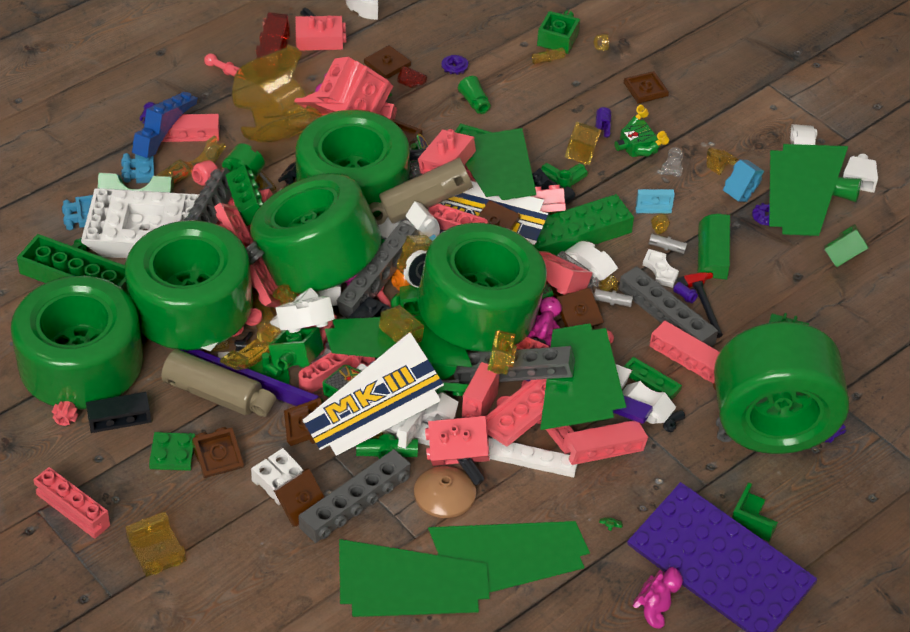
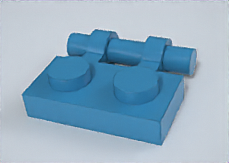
[121,153,154,183]
[62,195,93,230]

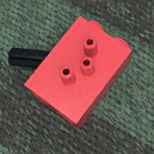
[296,7,346,51]
[410,129,476,174]
[425,416,490,485]

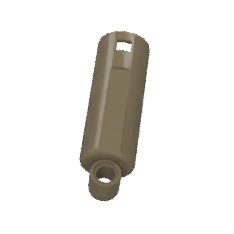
[369,157,473,225]
[161,349,277,417]

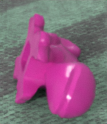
[527,297,562,347]
[632,567,683,629]

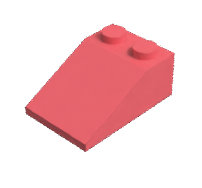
[539,251,593,295]

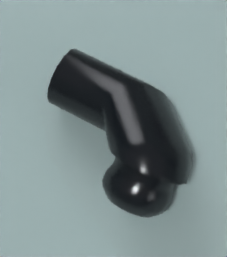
[663,410,685,432]

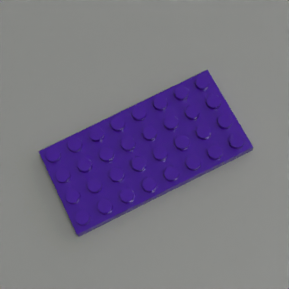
[627,482,817,632]

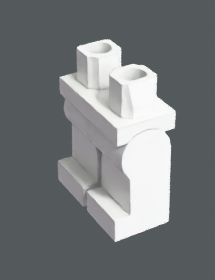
[251,448,303,505]

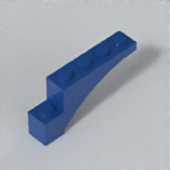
[132,92,197,158]

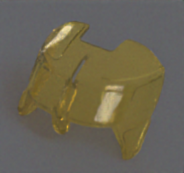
[232,45,322,142]

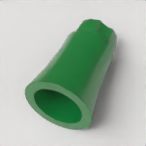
[458,76,491,114]
[832,177,862,203]

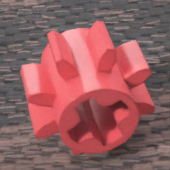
[52,401,78,426]

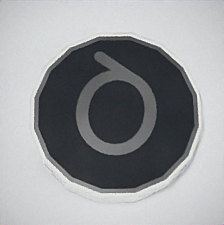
[404,250,427,288]

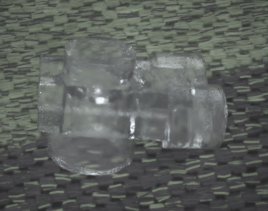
[661,147,683,177]

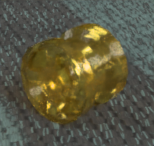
[273,284,297,305]

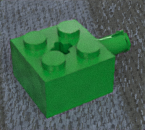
[537,10,580,54]
[268,327,324,371]

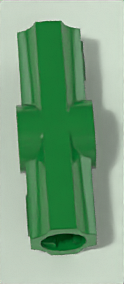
[356,434,418,459]

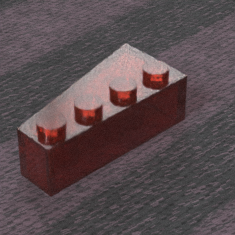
[253,12,290,78]

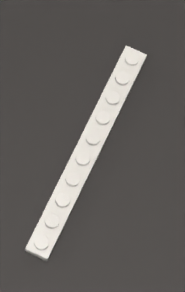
[379,423,578,478]

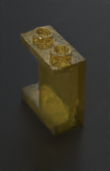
[125,512,186,577]

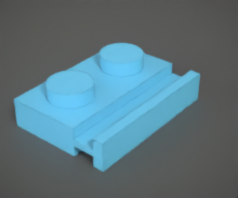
[635,189,675,213]

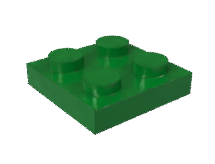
[149,432,195,471]

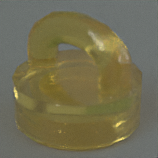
[594,34,609,51]
[651,214,670,234]
[599,275,618,293]

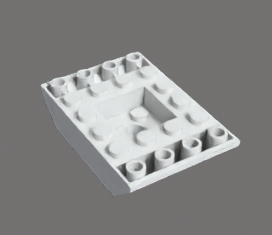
[81,188,200,258]

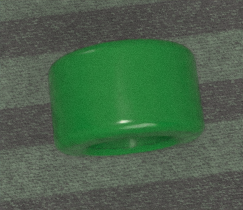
[295,110,410,216]
[250,173,382,294]
[125,220,253,350]
[417,223,547,352]
[11,276,143,410]
[714,322,849,454]

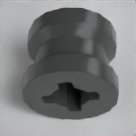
[246,241,265,265]

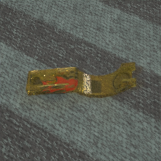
[150,135,226,185]

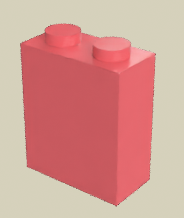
[462,362,500,418]

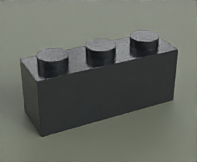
[86,392,152,433]

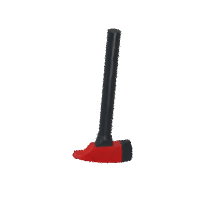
[677,273,723,338]

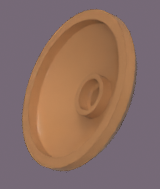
[414,466,476,518]

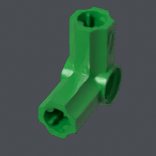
[541,163,588,189]

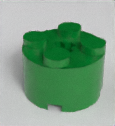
[222,143,265,178]

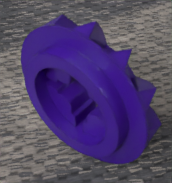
[442,55,468,75]
[752,203,770,226]

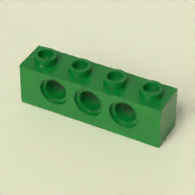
[226,165,264,226]

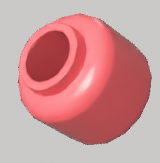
[192,160,218,186]

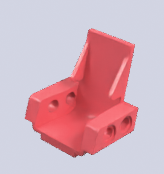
[294,57,393,117]

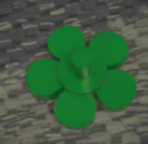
[599,517,623,531]

